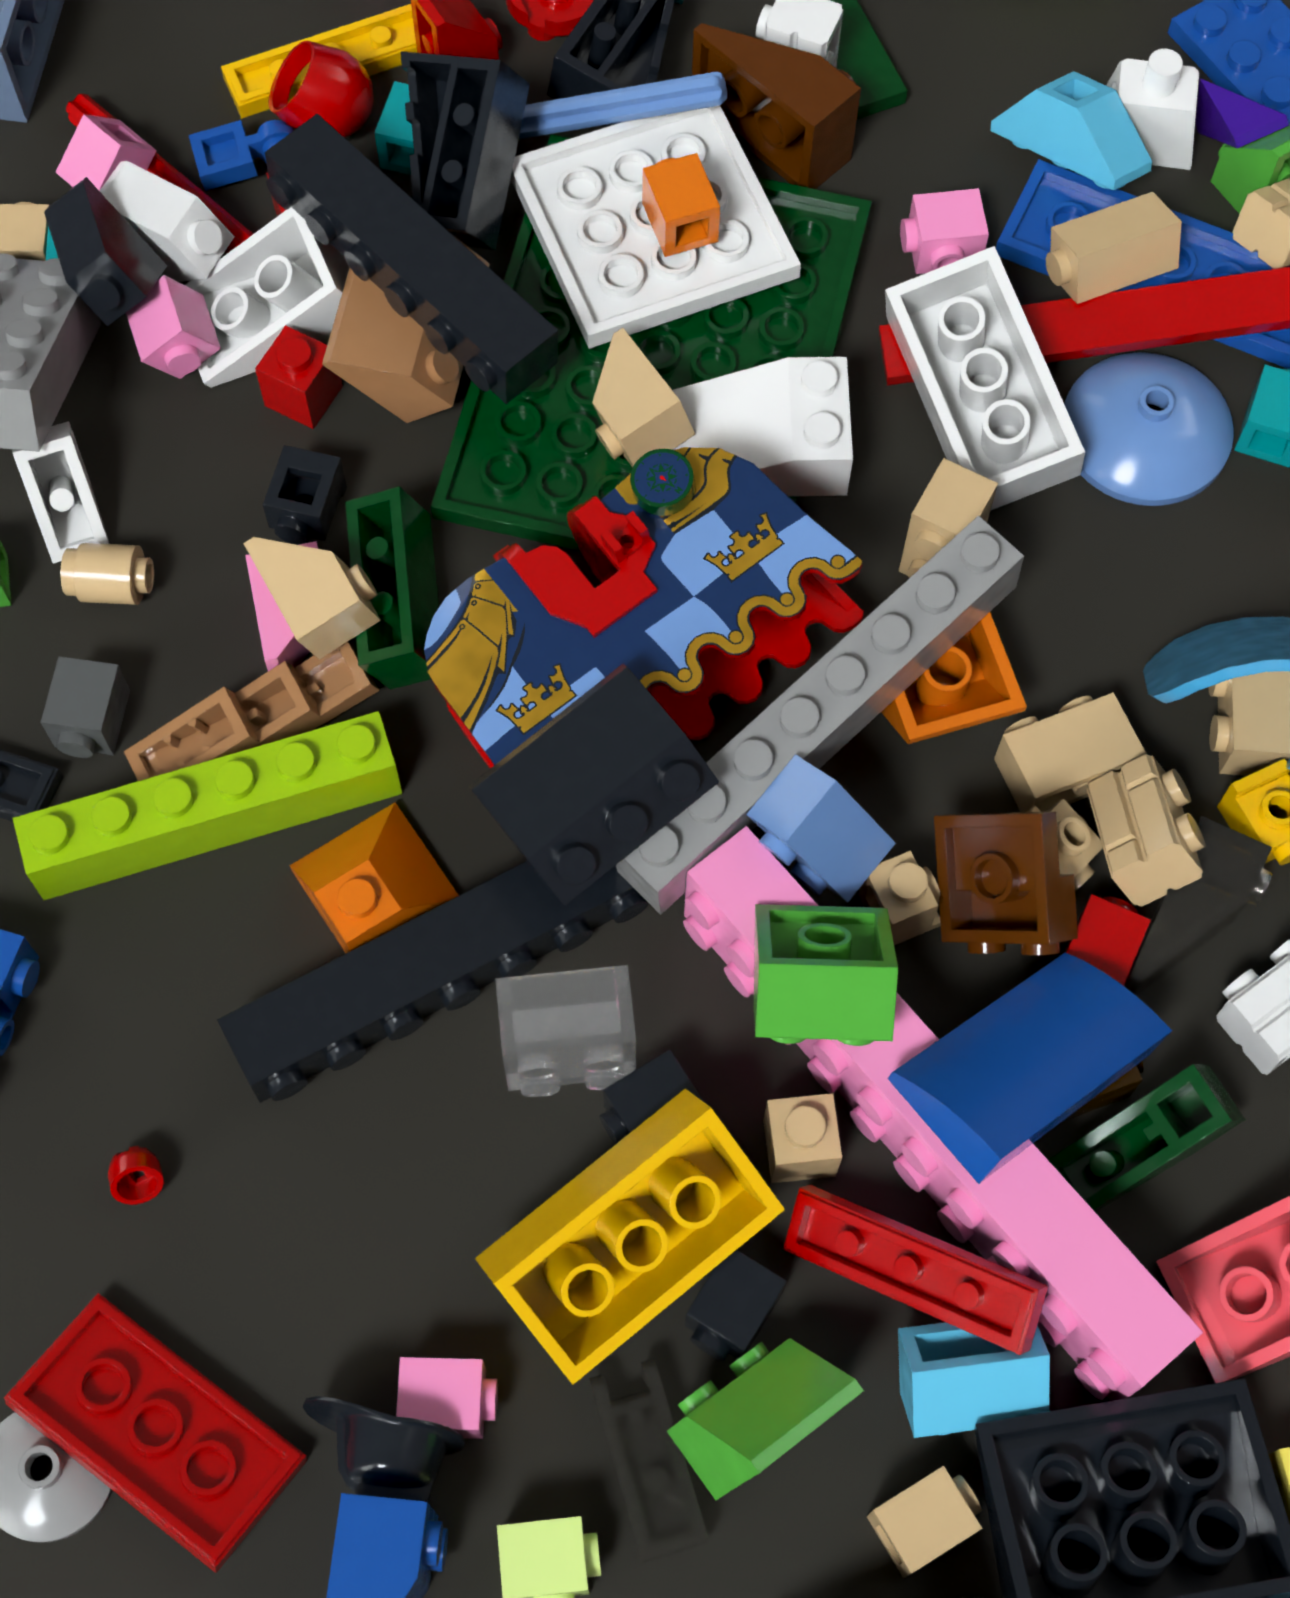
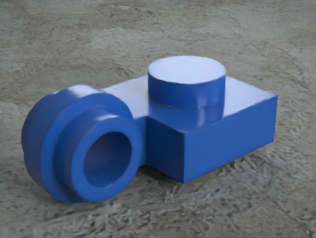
[188,120,294,191]

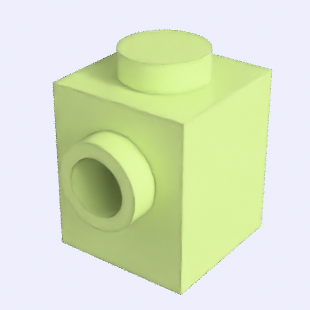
[497,1516,601,1598]

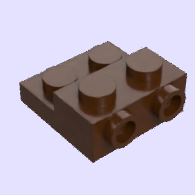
[934,812,1078,955]

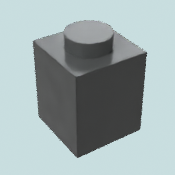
[40,656,130,758]

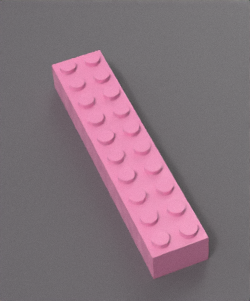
[683,826,1203,1401]

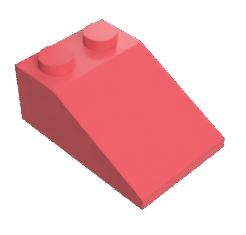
[1156,1196,1290,1383]

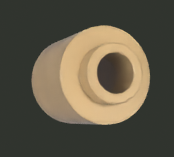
[60,543,154,605]

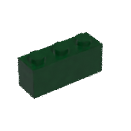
[345,486,439,690]

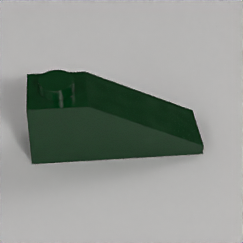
[1048,1064,1246,1212]

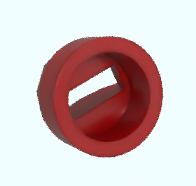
[108,1146,164,1205]

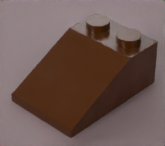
[692,23,861,189]

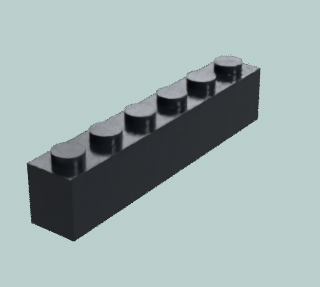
[265,114,558,404]

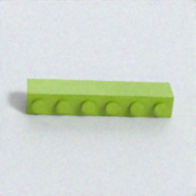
[12,711,402,900]

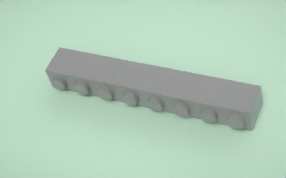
[616,515,1024,915]

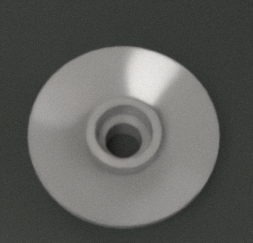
[0,1412,112,1543]

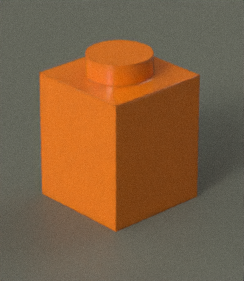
[642,153,720,257]

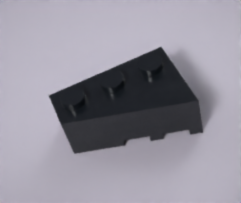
[547,0,674,128]
[401,51,530,250]

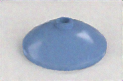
[1064,352,1234,506]

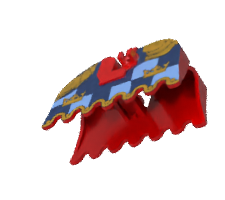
[424,447,864,769]

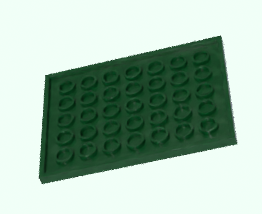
[431,135,872,551]

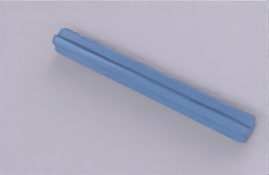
[519,72,727,139]

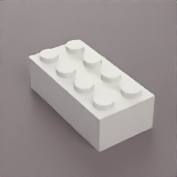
[885,246,1085,510]

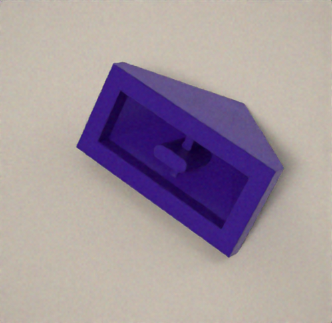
[1195,78,1289,148]

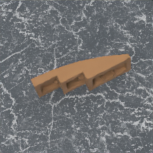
[124,640,380,781]

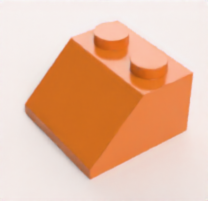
[881,612,1027,744]

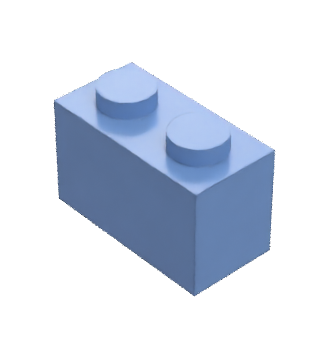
[746,754,896,902]

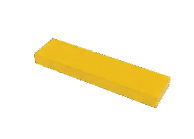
[221,4,417,119]

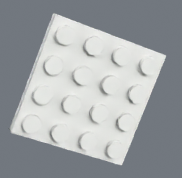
[510,106,801,348]

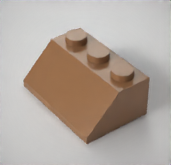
[322,236,490,423]

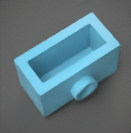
[898,1322,1050,1438]

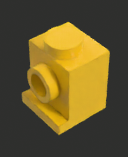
[1217,758,1290,868]

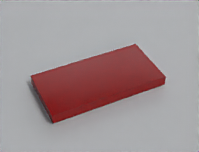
[4,1293,307,1573]

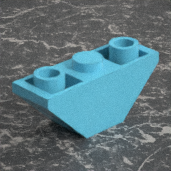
[990,71,1152,190]

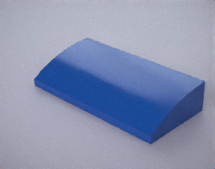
[887,952,1172,1184]

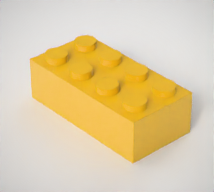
[475,1088,785,1385]

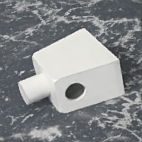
[1106,49,1199,170]

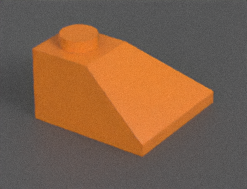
[289,802,459,953]

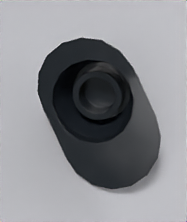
[302,1396,465,1502]

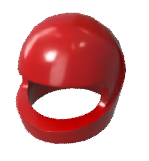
[268,41,374,139]

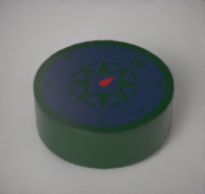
[630,449,695,516]

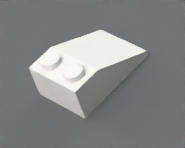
[185,207,350,388]
[672,357,853,496]

